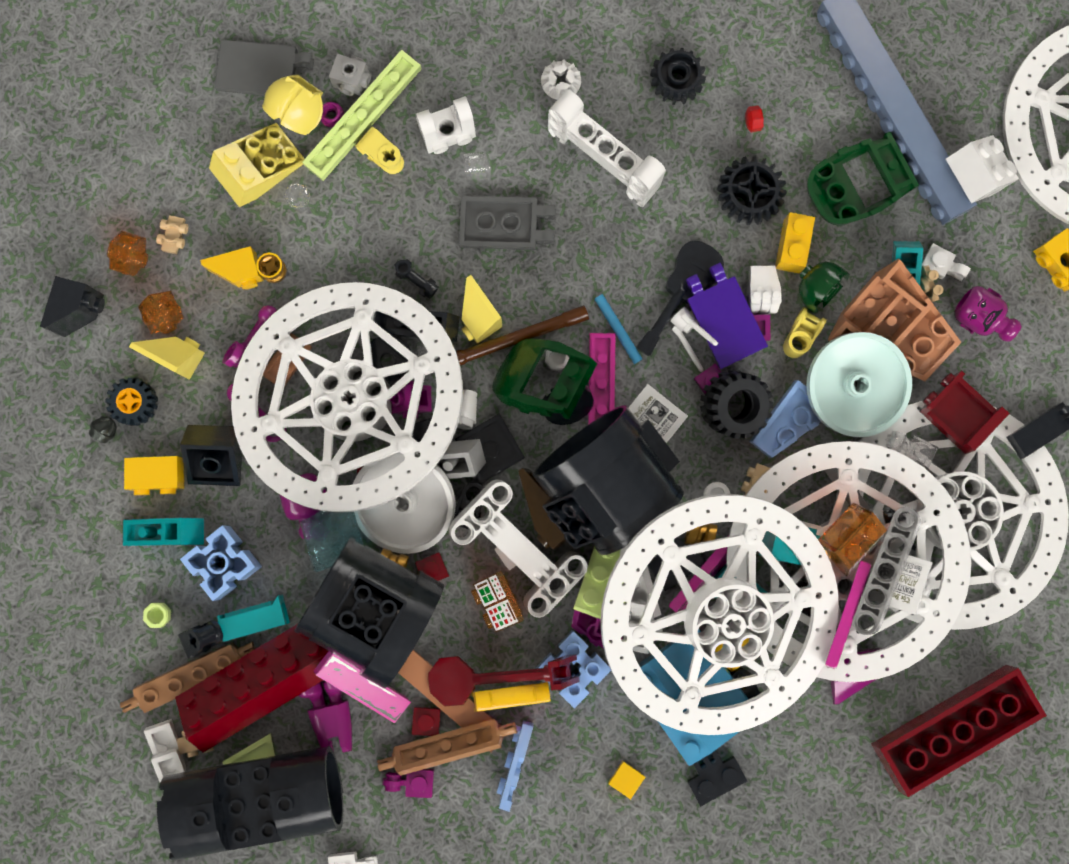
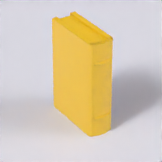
[472,682,550,712]

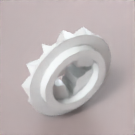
[541,59,581,100]

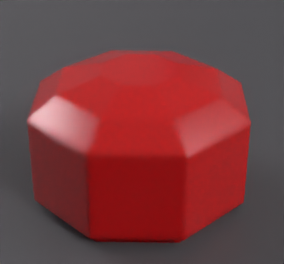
[745,105,764,133]

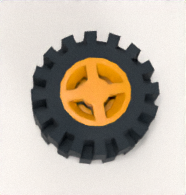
[105,378,158,426]

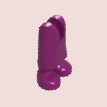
[298,680,352,753]

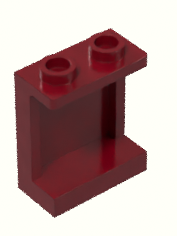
[919,370,1010,454]

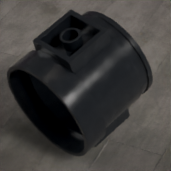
[533,405,684,555]
[294,537,444,689]

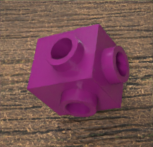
[390,381,432,419]

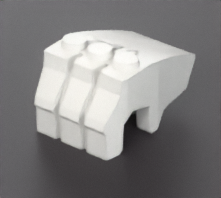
[746,266,782,314]

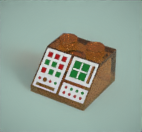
[818,503,887,577]
[471,570,525,632]

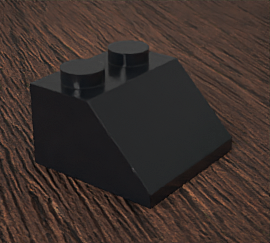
[40,276,105,337]
[180,425,242,486]

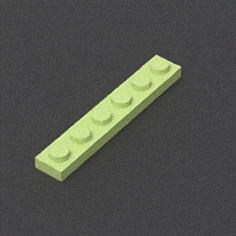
[302,50,421,181]

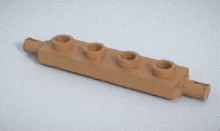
[120,642,256,713]
[377,719,517,776]

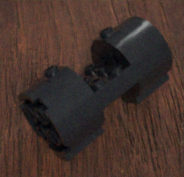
[157,746,344,861]

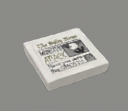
[629,384,688,443]
[861,545,932,615]

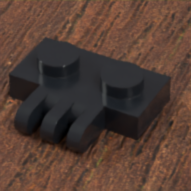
[687,750,747,807]

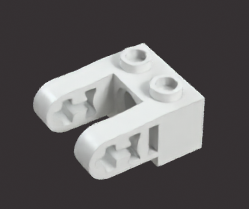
[416,96,476,154]

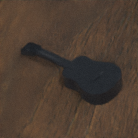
[636,241,724,356]

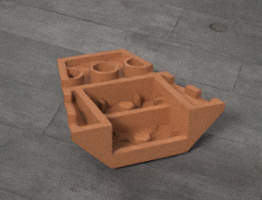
[828,258,961,381]

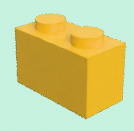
[775,212,815,274]
[124,456,184,495]

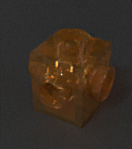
[107,231,148,276]
[138,291,184,334]

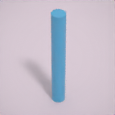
[594,294,643,364]

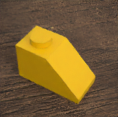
[200,246,264,289]

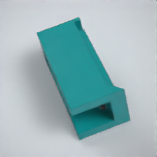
[217,594,290,642]

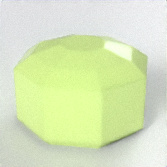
[143,603,171,628]

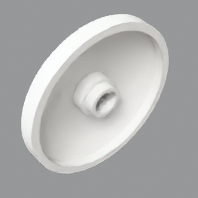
[353,452,456,554]

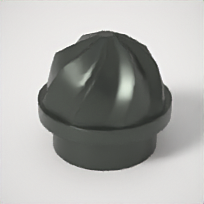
[89,416,117,443]

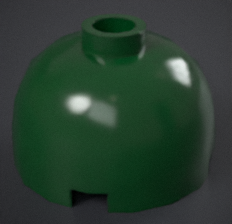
[799,261,850,314]

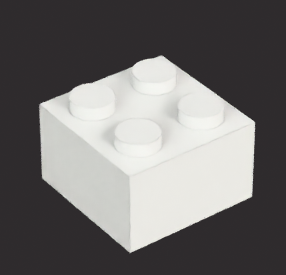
[946,135,1019,203]

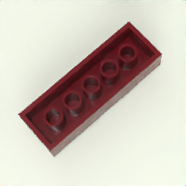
[175,624,329,753]
[871,665,1047,797]

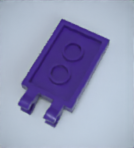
[686,263,768,369]

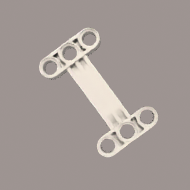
[548,89,666,207]
[449,480,588,618]

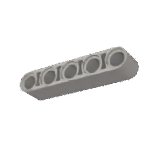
[853,507,921,635]

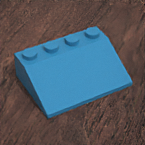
[634,629,749,766]

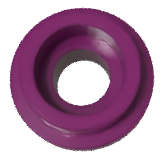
[320,102,344,128]

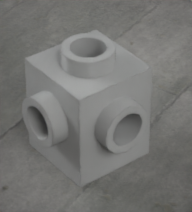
[329,54,371,96]

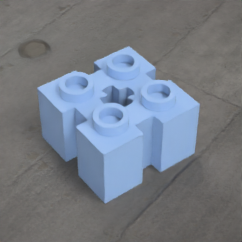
[180,525,262,601]
[536,630,611,709]

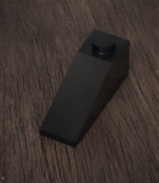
[375,311,460,342]

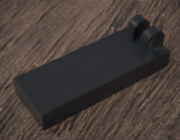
[1006,402,1069,459]

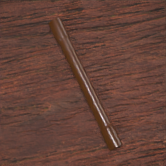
[439,305,589,366]

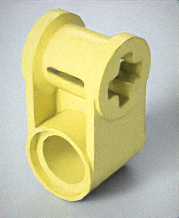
[355,127,404,174]
[783,307,827,358]

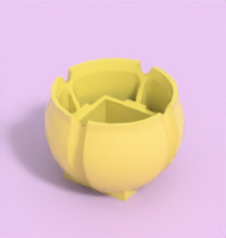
[262,75,323,135]

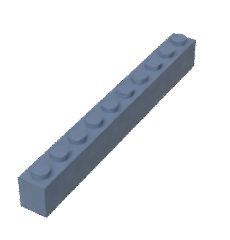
[817,0,977,225]

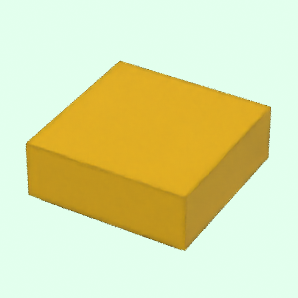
[608,761,645,800]

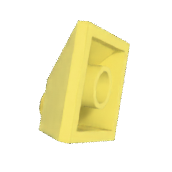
[461,275,502,344]
[129,337,205,380]

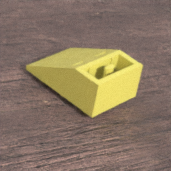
[209,123,304,207]

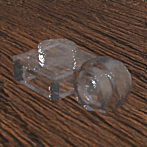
[885,431,938,471]

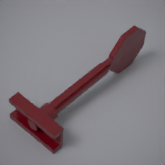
[428,654,580,707]

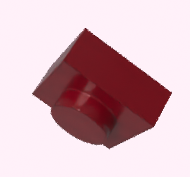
[415,552,449,581]
[412,707,441,736]

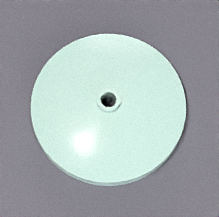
[806,332,912,437]

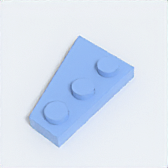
[749,380,821,458]
[497,720,533,812]

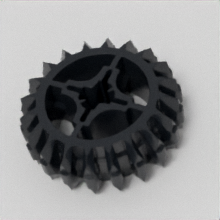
[717,156,787,226]

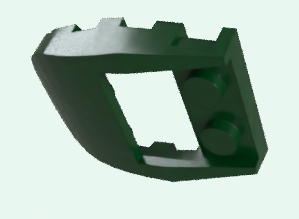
[807,132,919,226]
[492,339,597,419]

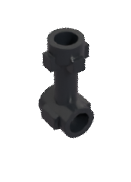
[394,259,439,299]

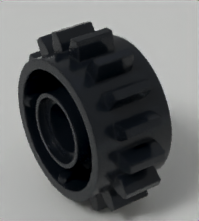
[650,48,706,105]

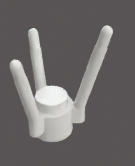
[671,307,718,372]

